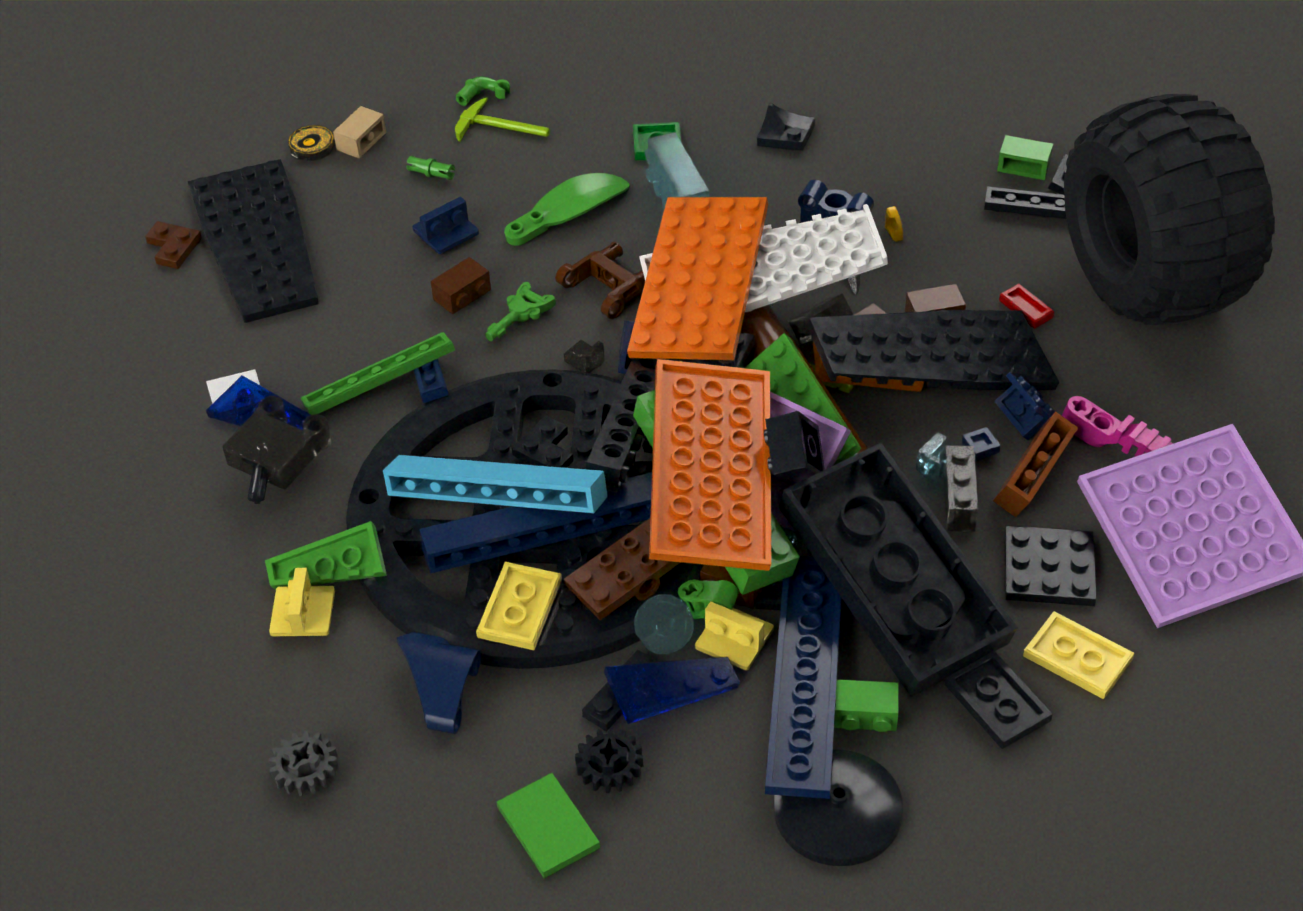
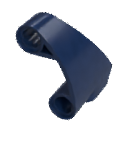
[397,632,481,734]

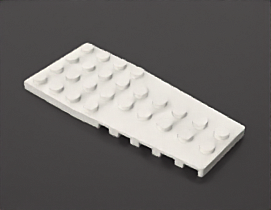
[639,204,888,312]

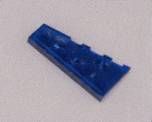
[206,375,321,444]
[604,657,740,724]

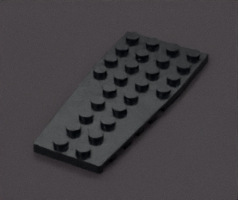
[188,159,319,323]
[807,309,1059,390]

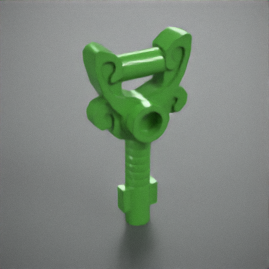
[485,282,556,341]

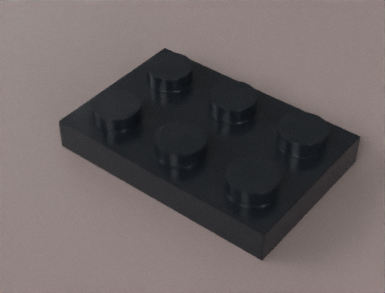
[945,651,1053,749]

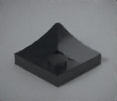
[757,103,815,150]

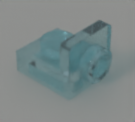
[916,432,947,482]

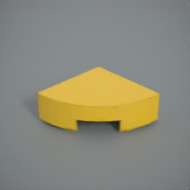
[885,206,903,242]

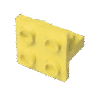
[269,568,335,636]
[695,601,774,670]

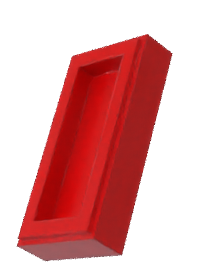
[999,283,1054,329]

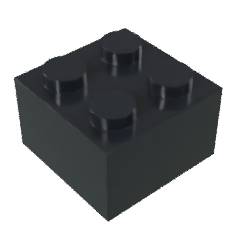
[764,411,825,486]

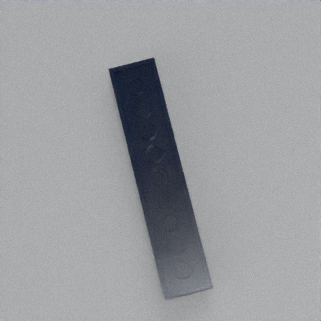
[765,556,841,799]

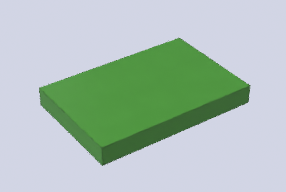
[497,773,600,878]

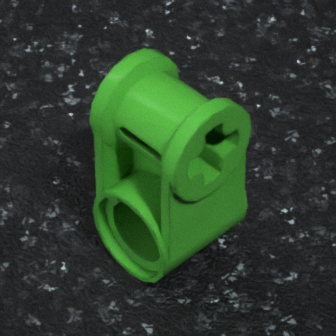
[678,580,739,619]

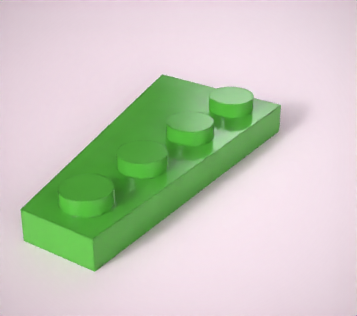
[265,521,387,590]

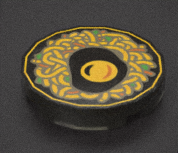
[288,125,335,161]

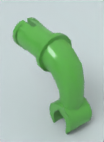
[456,76,510,106]

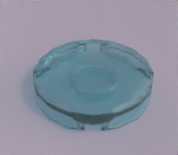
[634,594,694,654]

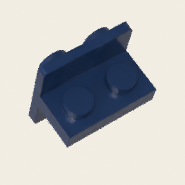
[412,196,479,254]
[994,372,1055,440]

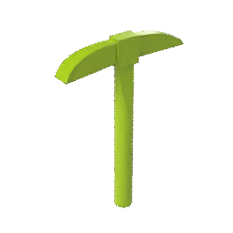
[455,98,550,142]

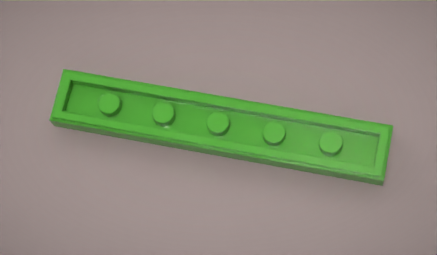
[300,332,455,417]

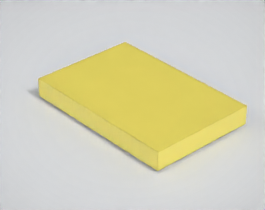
[476,562,562,650]
[1023,611,1134,699]

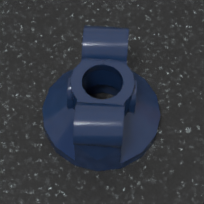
[798,180,874,223]

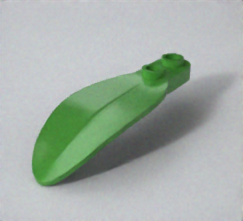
[504,173,630,246]

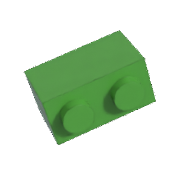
[997,135,1053,180]
[834,680,898,732]

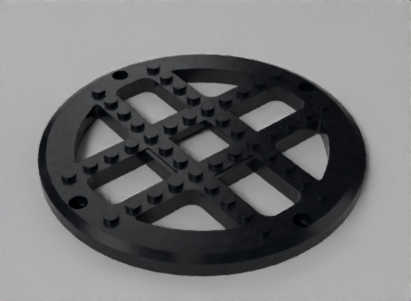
[346,369,704,669]

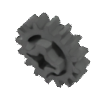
[269,731,339,796]

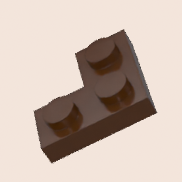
[145,221,202,269]

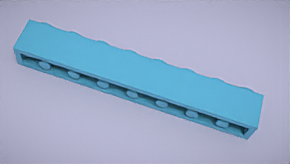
[383,455,608,513]

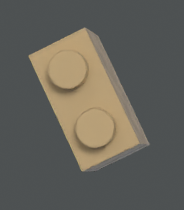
[333,106,386,158]

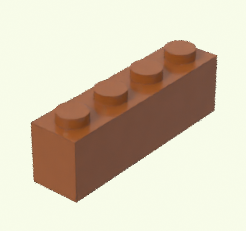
[993,411,1078,517]

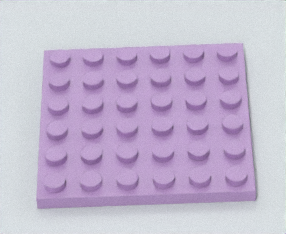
[1077,424,1303,628]

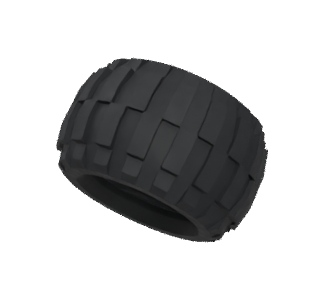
[1064,94,1275,325]

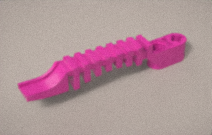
[1062,396,1173,457]

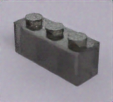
[943,445,978,532]

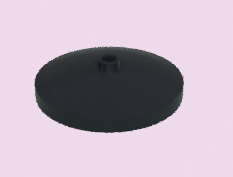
[774,749,903,866]

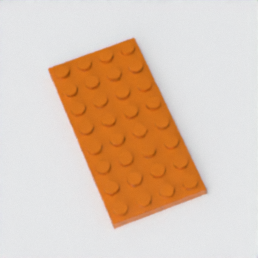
[627,197,769,360]
[649,359,771,571]

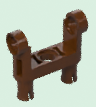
[555,241,645,319]

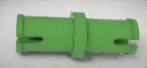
[406,156,455,180]

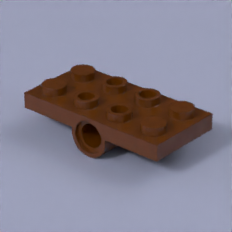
[564,517,681,620]

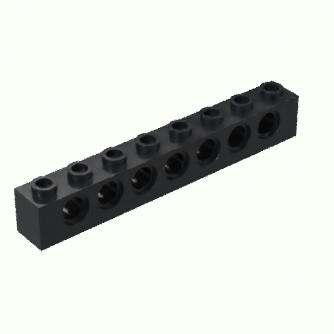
[586,358,668,493]

